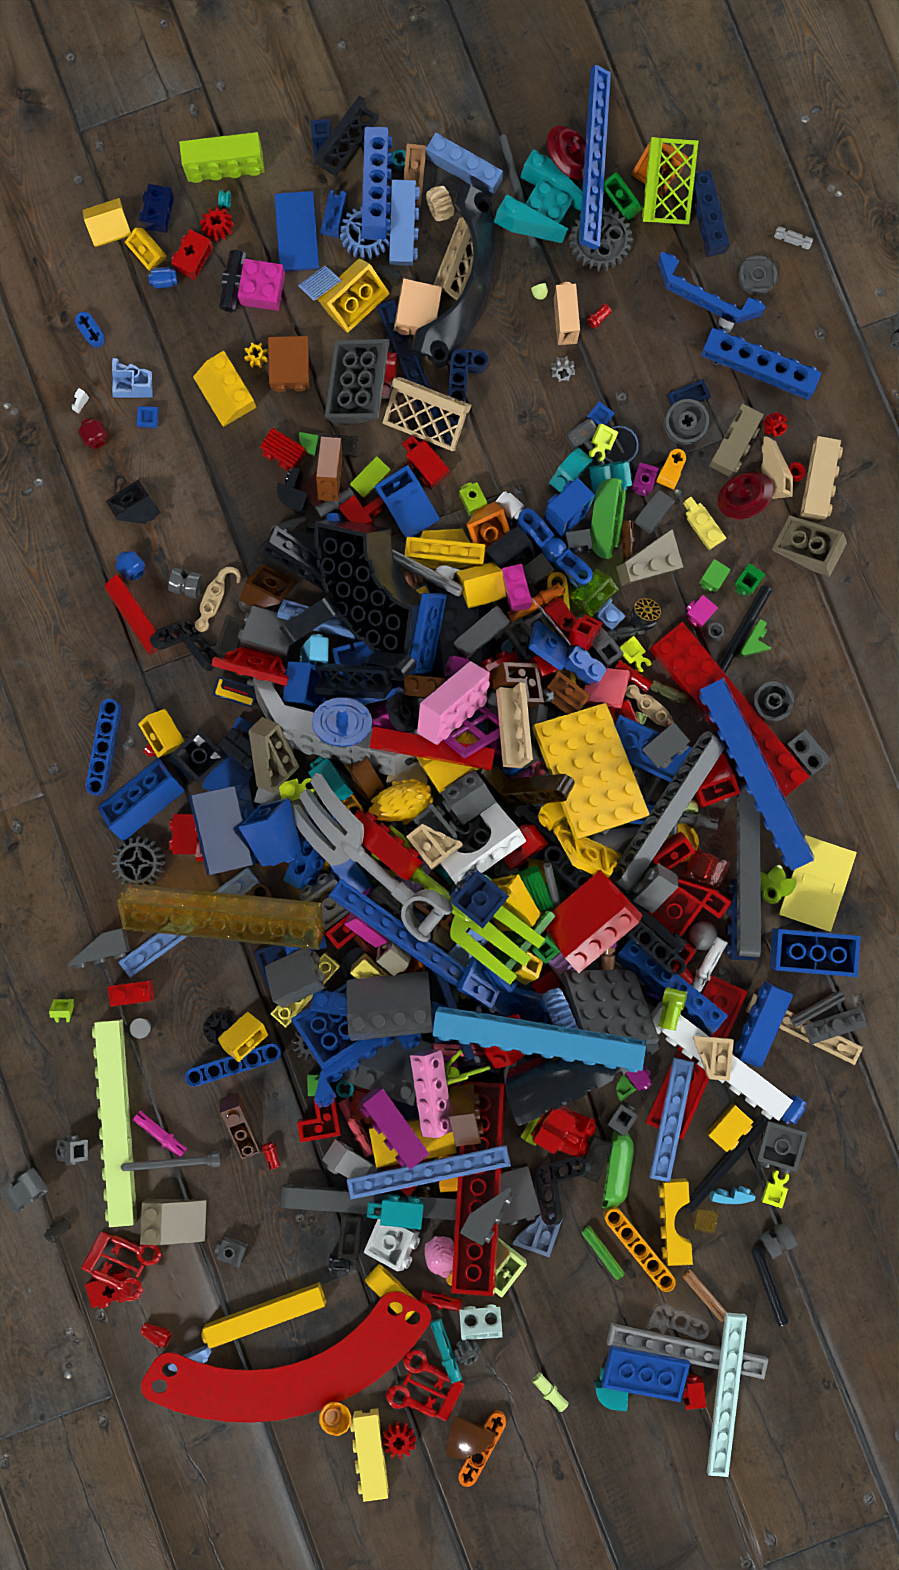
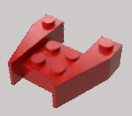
[641,877,732,965]

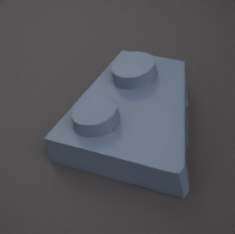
[512,1214,563,1257]

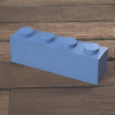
[426,133,503,197]
[389,180,420,266]

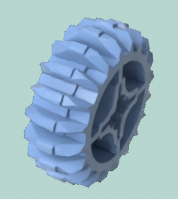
[340,206,391,260]
[542,988,578,1029]

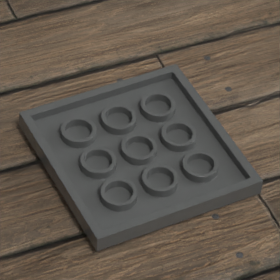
[561,969,660,1044]

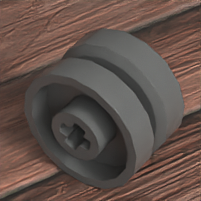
[663,399,709,446]

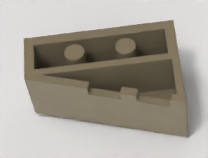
[709,403,764,477]
[616,529,683,586]
[249,717,299,793]
[376,917,411,976]

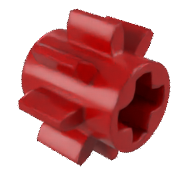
[762,411,788,438]

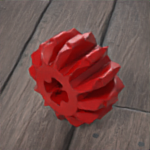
[200,206,234,242]
[382,1421,417,1460]

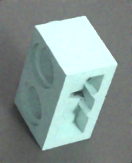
[459,1305,502,1340]

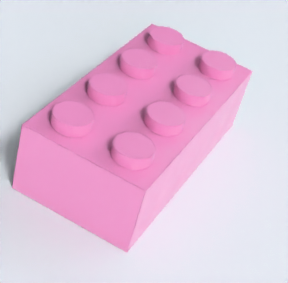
[417,661,490,745]

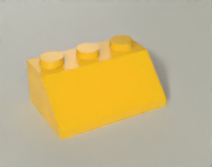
[317,258,390,333]
[193,351,257,427]
[416,726,480,793]

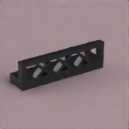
[316,95,378,177]
[258,526,325,591]
[313,663,393,699]

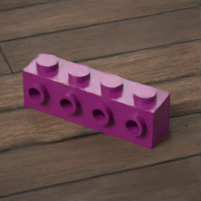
[359,1085,429,1169]

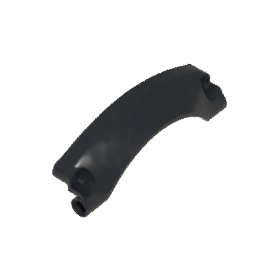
[409,183,495,368]

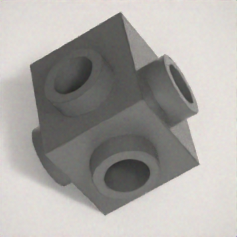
[56,1135,88,1165]

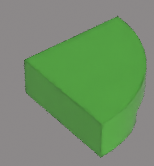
[299,432,319,456]
[616,1074,637,1102]

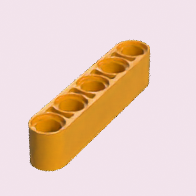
[603,1207,676,1292]

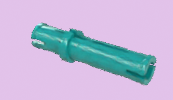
[430,1318,462,1384]

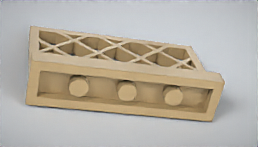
[383,377,471,451]

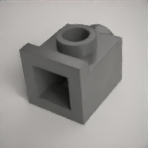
[562,529,592,554]
[606,1102,638,1136]
[214,1236,248,1267]

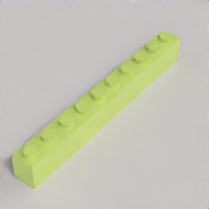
[92,1019,137,1227]

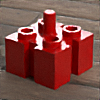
[530,1106,579,1154]

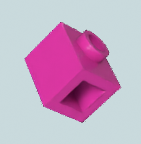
[685,595,718,629]

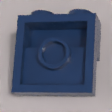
[449,868,509,929]

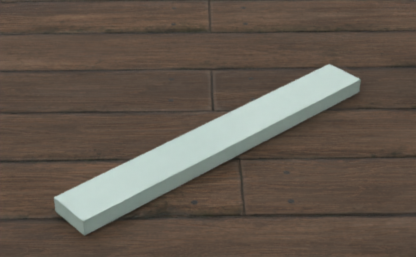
[707,1312,747,1477]

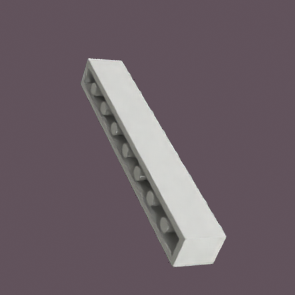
[651,1001,793,1121]

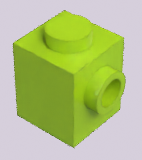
[459,482,488,516]

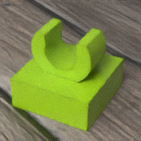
[49,999,74,1022]

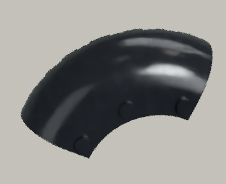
[314,521,422,656]
[506,1041,661,1126]

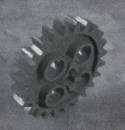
[569,206,633,272]

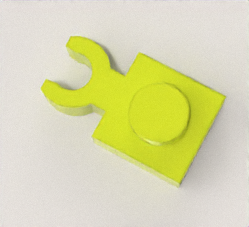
[589,424,618,462]
[619,636,652,673]
[279,778,315,802]
[761,1169,789,1208]

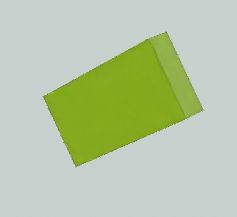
[350,456,391,499]

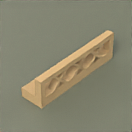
[433,217,473,300]
[496,682,533,768]

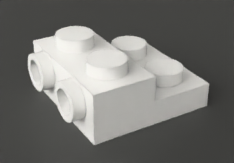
[364,1219,420,1271]

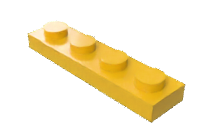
[405,537,486,565]

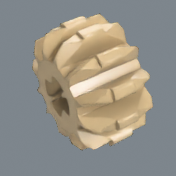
[426,186,454,221]

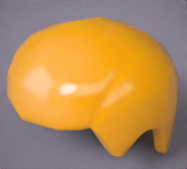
[319,1402,352,1436]

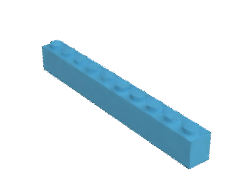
[433,1006,647,1072]

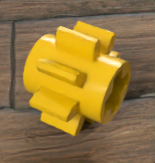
[244,342,269,368]

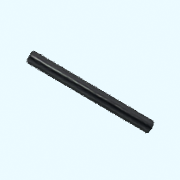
[718,585,772,673]
[684,1115,767,1213]

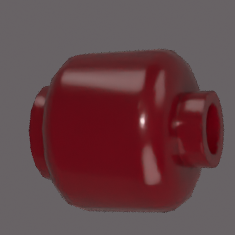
[78,418,108,449]

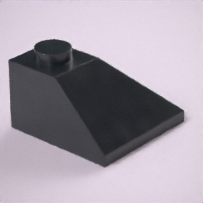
[106,479,161,524]
[167,729,227,784]

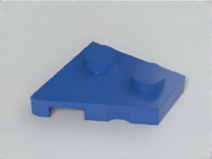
[457,956,500,1009]

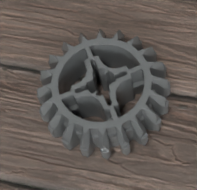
[111,836,166,890]

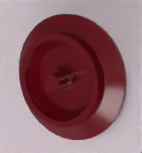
[547,126,586,179]
[717,471,774,520]

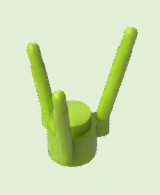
[444,1050,491,1086]

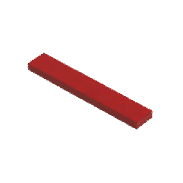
[369,726,495,770]

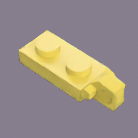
[683,497,726,550]

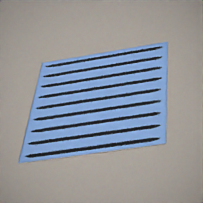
[298,266,341,301]

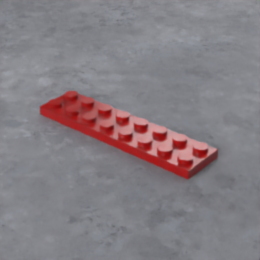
[645,975,747,1140]

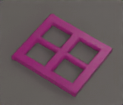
[443,705,500,759]

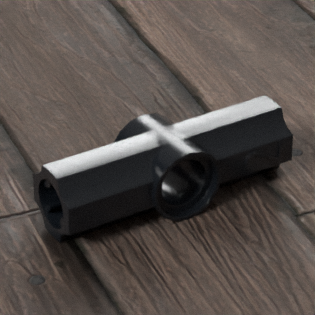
[219,249,247,313]

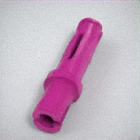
[132,1110,187,1158]

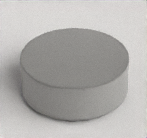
[130,1018,151,1038]

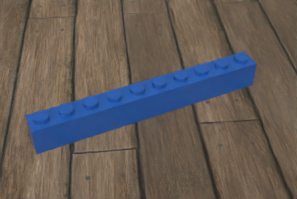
[699,677,815,871]

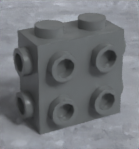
[441,769,496,825]

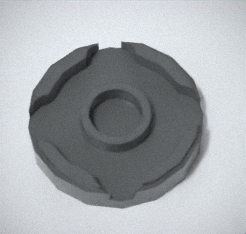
[738,255,778,296]

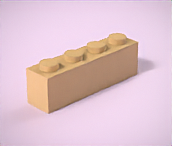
[800,436,843,521]

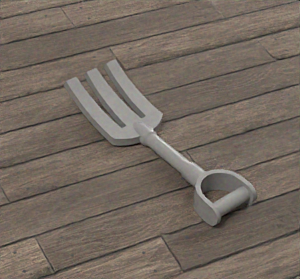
[292,773,453,942]

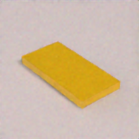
[369,1118,457,1168]

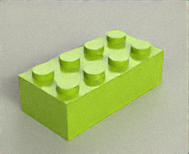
[179,132,265,183]

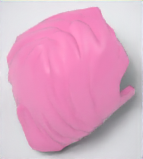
[425,1236,454,1278]

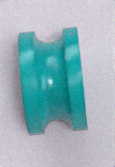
[392,149,406,171]
[218,190,231,209]
[336,1080,355,1098]

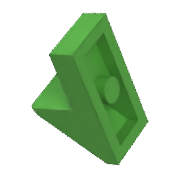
[738,619,771,658]

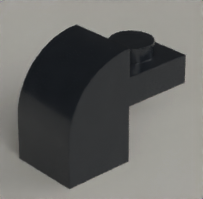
[277,467,311,515]

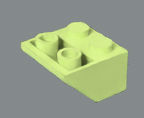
[495,1238,527,1297]

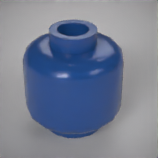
[115,551,145,581]

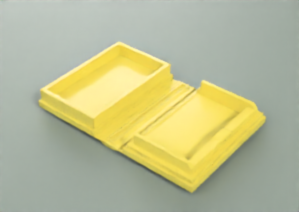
[779,835,857,932]

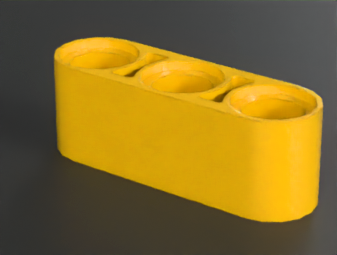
[364,1264,416,1321]

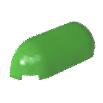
[590,478,626,559]
[601,1129,634,1208]

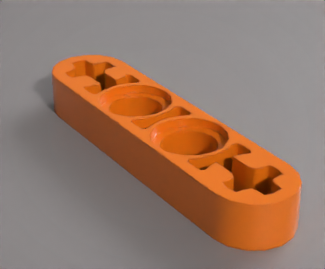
[458,1410,506,1487]

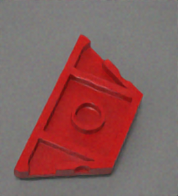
[212,646,289,686]

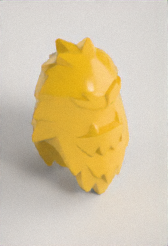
[369,779,434,825]

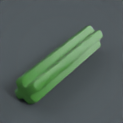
[581,1226,624,1280]

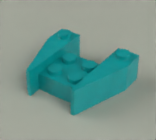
[494,149,583,243]

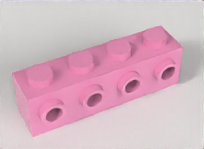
[410,1049,453,1138]

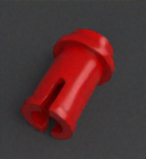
[587,303,612,329]
[261,1142,281,1170]

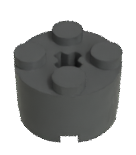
[750,681,794,723]
[0,1167,49,1215]

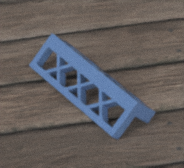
[277,599,357,642]

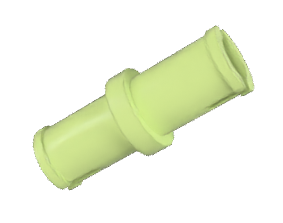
[532,1372,569,1412]

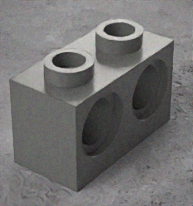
[784,729,831,776]

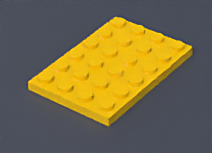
[532,703,650,840]

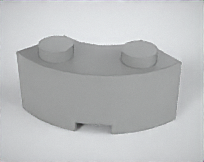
[322,1139,383,1178]

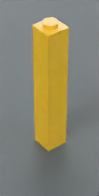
[201,1282,327,1349]

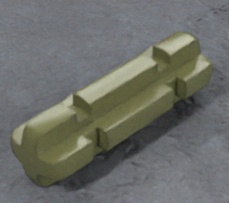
[650,679,688,704]

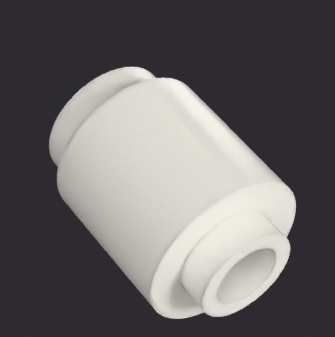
[495,491,524,520]

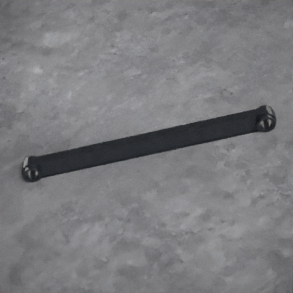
[512,804,688,954]

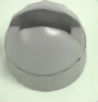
[717,317,735,333]

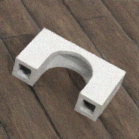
[440,802,526,887]

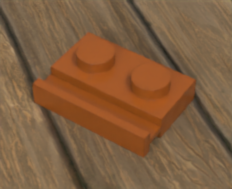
[545,671,591,715]

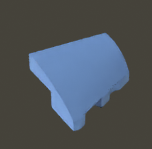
[112,358,153,398]

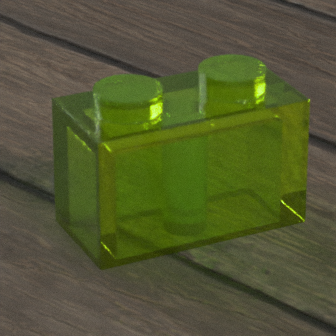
[569,569,619,617]

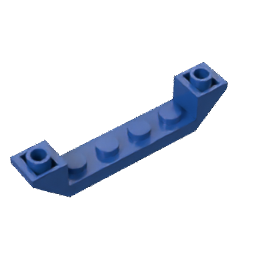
[658,252,766,324]
[314,1034,422,1108]

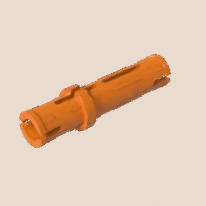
[507,583,565,623]

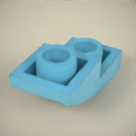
[709,1186,756,1204]

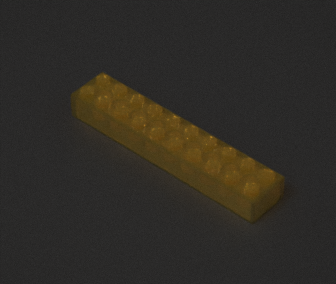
[117,883,324,950]

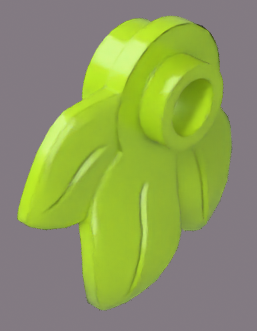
[760,865,796,904]

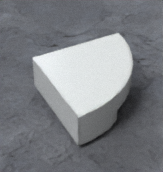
[72,388,89,414]

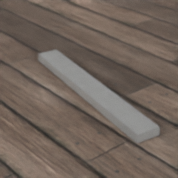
[606,1323,769,1379]

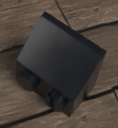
[486,526,539,573]

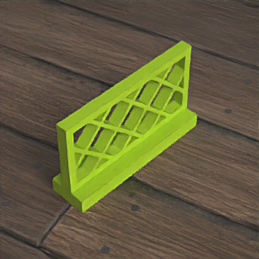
[642,137,699,224]

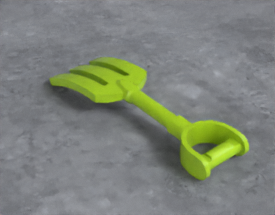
[370,825,546,985]

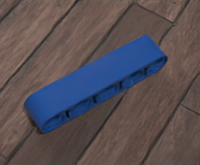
[86,699,122,796]
[185,1042,283,1087]

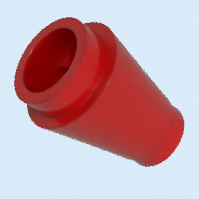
[140,1322,172,1348]

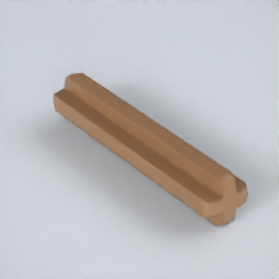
[683,1270,727,1322]

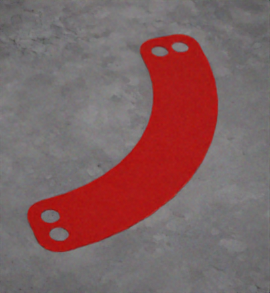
[141,1291,431,1423]

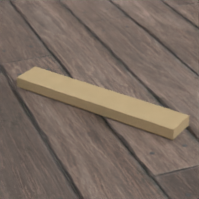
[745,993,863,1065]

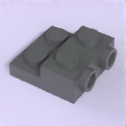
[299,872,350,930]
[755,1120,807,1174]

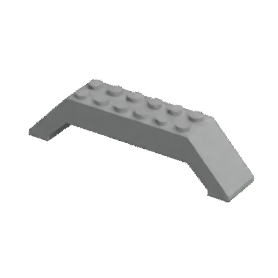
[253,677,419,775]

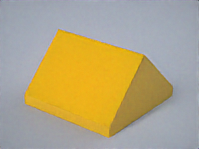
[83,198,131,247]
[456,562,506,609]

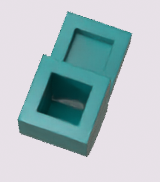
[549,447,593,493]
[594,1361,628,1411]

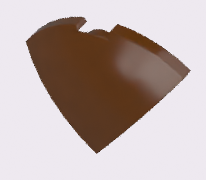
[446,1416,496,1459]

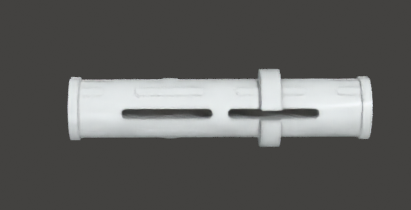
[691,936,728,993]

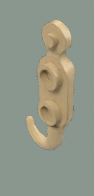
[195,566,241,632]
[625,685,678,728]

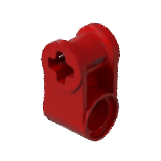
[543,597,577,636]

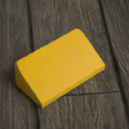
[125,228,167,271]

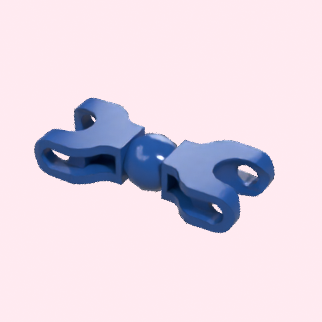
[517,508,593,591]

